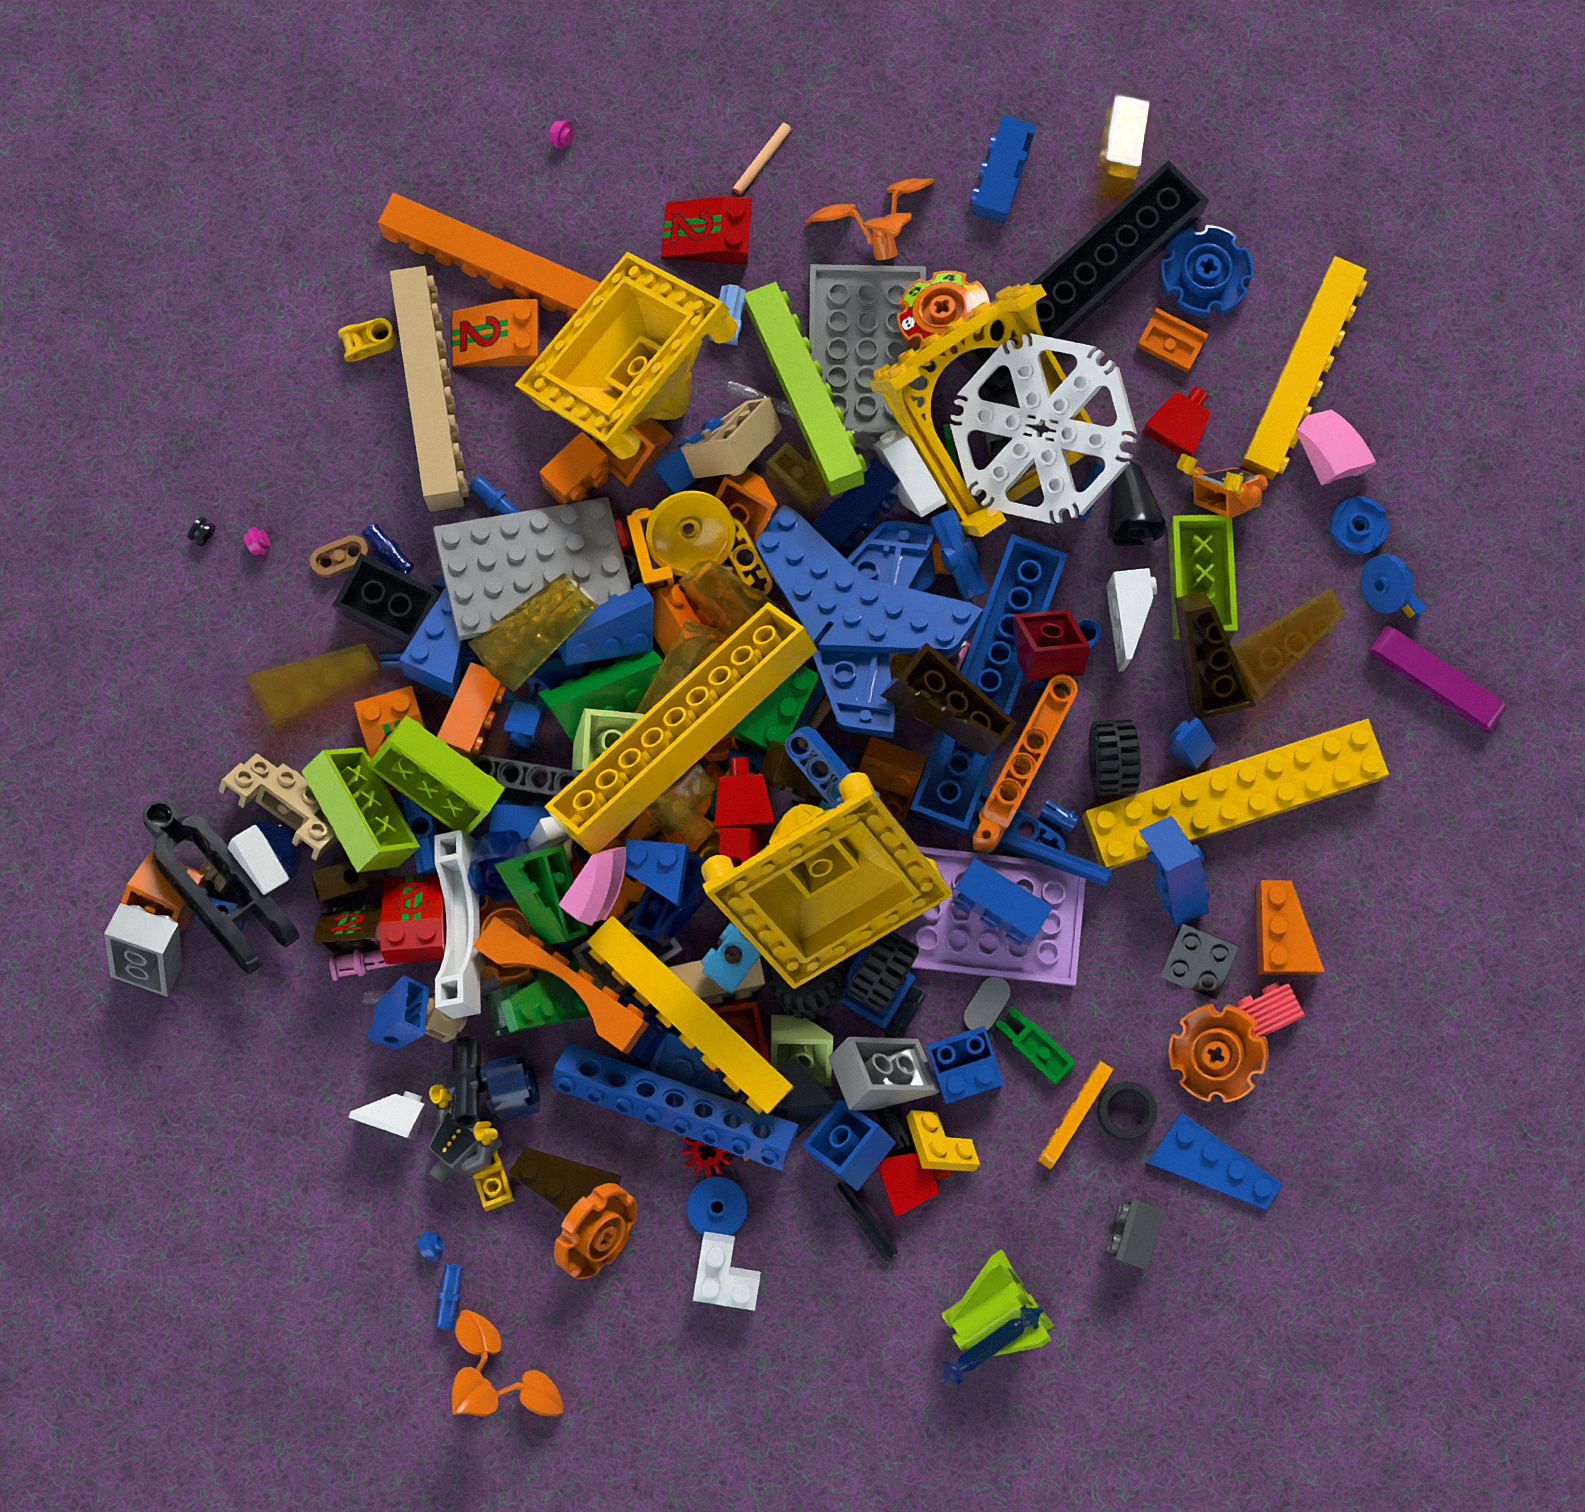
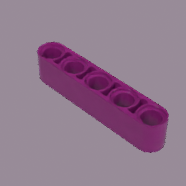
[1368,626,1507,733]

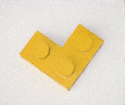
[906,1110,980,1172]

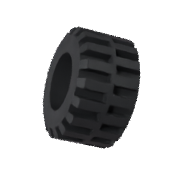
[1088,719,1141,796]
[847,931,919,1013]
[766,961,847,1020]

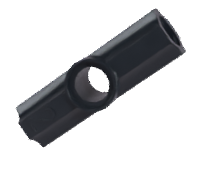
[447,1036,486,1129]

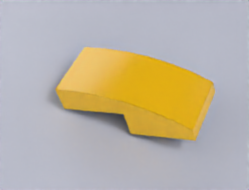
[472,1150,515,1212]

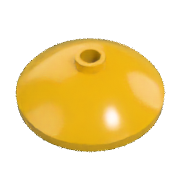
[645,491,735,577]

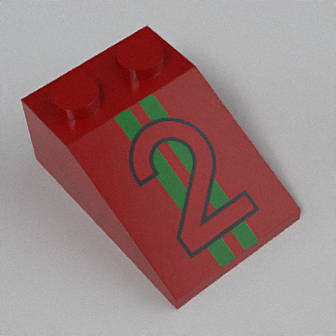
[661,196,752,265]
[380,874,447,965]

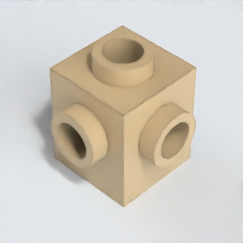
[425,995,468,1043]

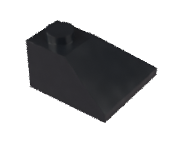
[742,1056,836,1138]

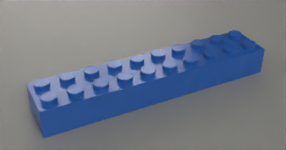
[908,534,1068,835]

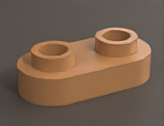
[310,535,369,578]

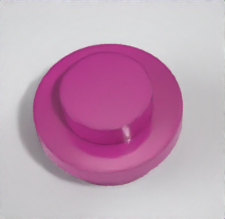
[549,120,574,149]
[244,527,271,556]

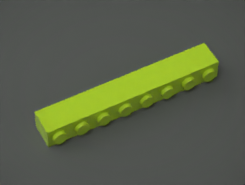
[744,282,867,496]

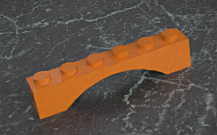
[473,916,649,1055]

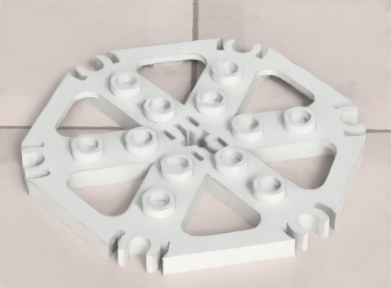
[950,333,1137,524]

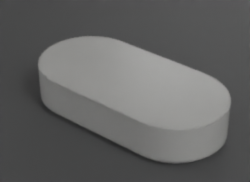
[963,977,1010,1031]

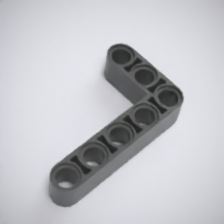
[471,755,604,863]

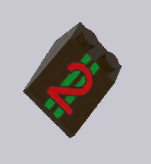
[313,904,381,952]

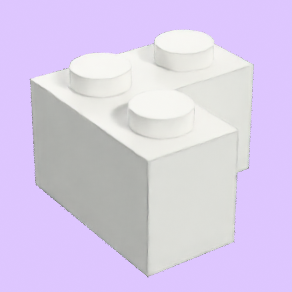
[693,1232,761,1311]

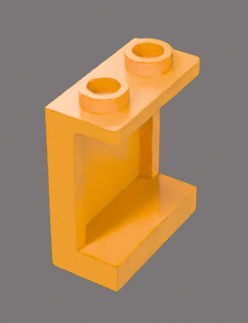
[627,508,674,595]

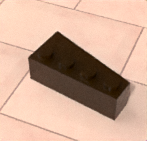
[1175,591,1256,719]
[880,642,1017,757]

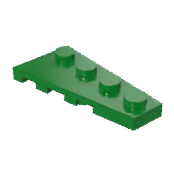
[501,958,591,1033]

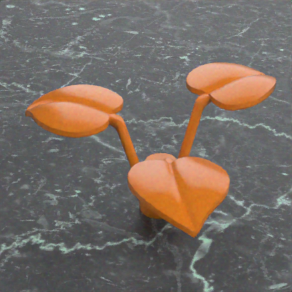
[805,178,935,260]
[452,1310,564,1416]

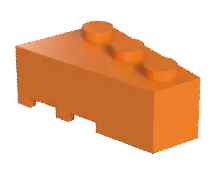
[437,662,507,761]
[1255,880,1325,975]

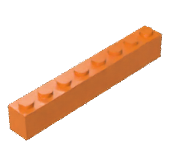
[378,193,600,319]

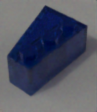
[811,456,900,554]
[628,852,708,947]

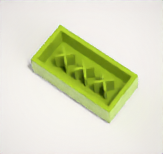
[1167,515,1238,639]
[366,715,505,834]
[301,747,420,872]

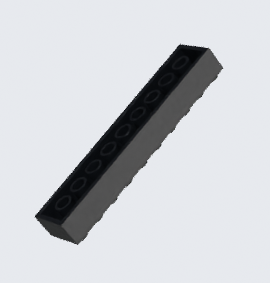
[957,160,1209,397]

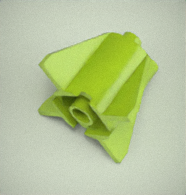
[941,1249,1054,1366]

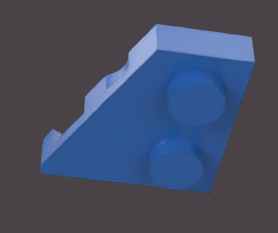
[624,839,689,905]

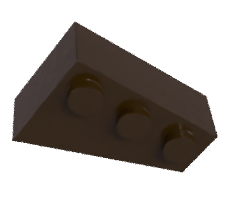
[508,1147,621,1215]

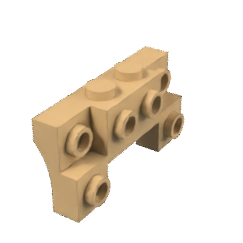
[219,753,339,861]

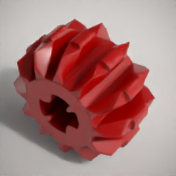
[681,1137,733,1178]

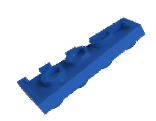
[1146,1113,1283,1210]

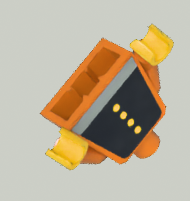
[1177,453,1268,518]

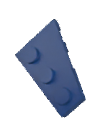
[648,1030,740,1095]

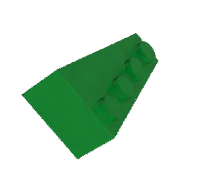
[538,649,676,744]

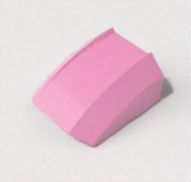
[1297,409,1376,485]
[559,847,626,926]

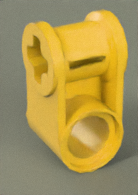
[338,318,397,362]

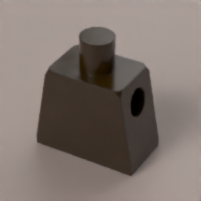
[312,861,384,911]

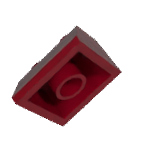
[1013,610,1090,680]

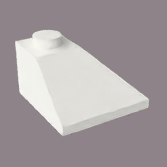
[349,1091,428,1140]

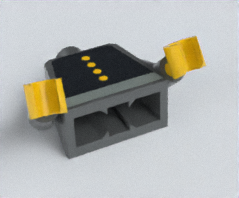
[428,1084,504,1184]

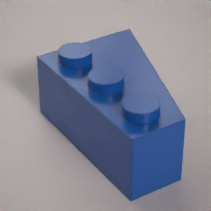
[969,115,1036,224]
[1139,816,1210,927]

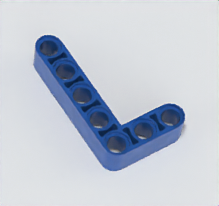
[785,726,852,808]

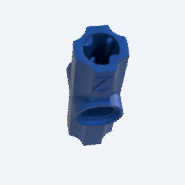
[930,509,989,601]
[400,792,437,875]

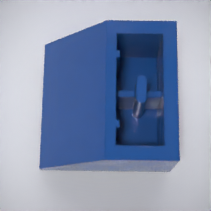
[926,1026,1004,1106]

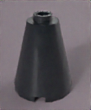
[1107,461,1167,546]

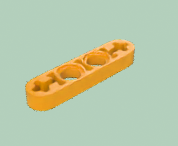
[1037,1060,1113,1169]

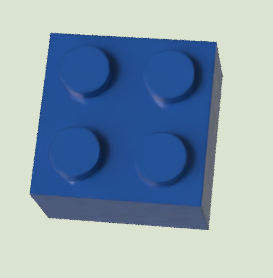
[801,1098,896,1191]

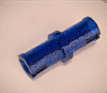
[362,523,415,575]

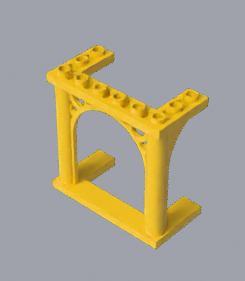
[868,283,1126,537]

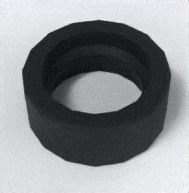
[1097,1081,1157,1141]

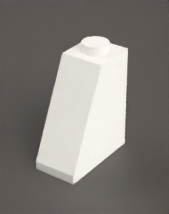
[873,430,947,517]

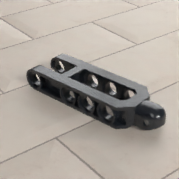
[143,801,300,975]

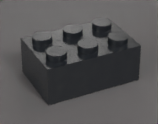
[333,553,441,647]

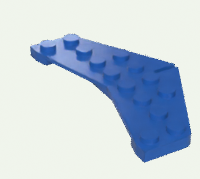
[756,505,983,655]
[812,521,936,738]

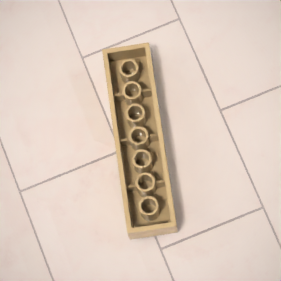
[390,266,469,512]

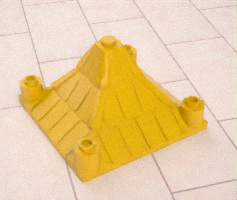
[515,252,738,459]
[701,772,953,989]

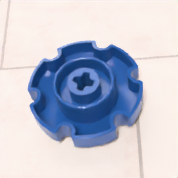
[1159,225,1254,318]

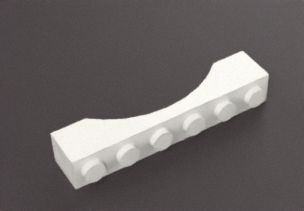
[434,830,481,1019]

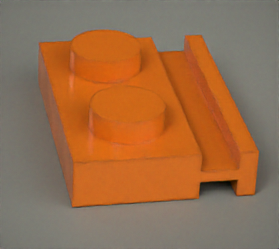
[1136,308,1208,373]

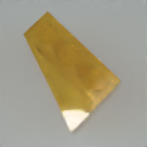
[1096,95,1149,201]
[678,560,788,640]

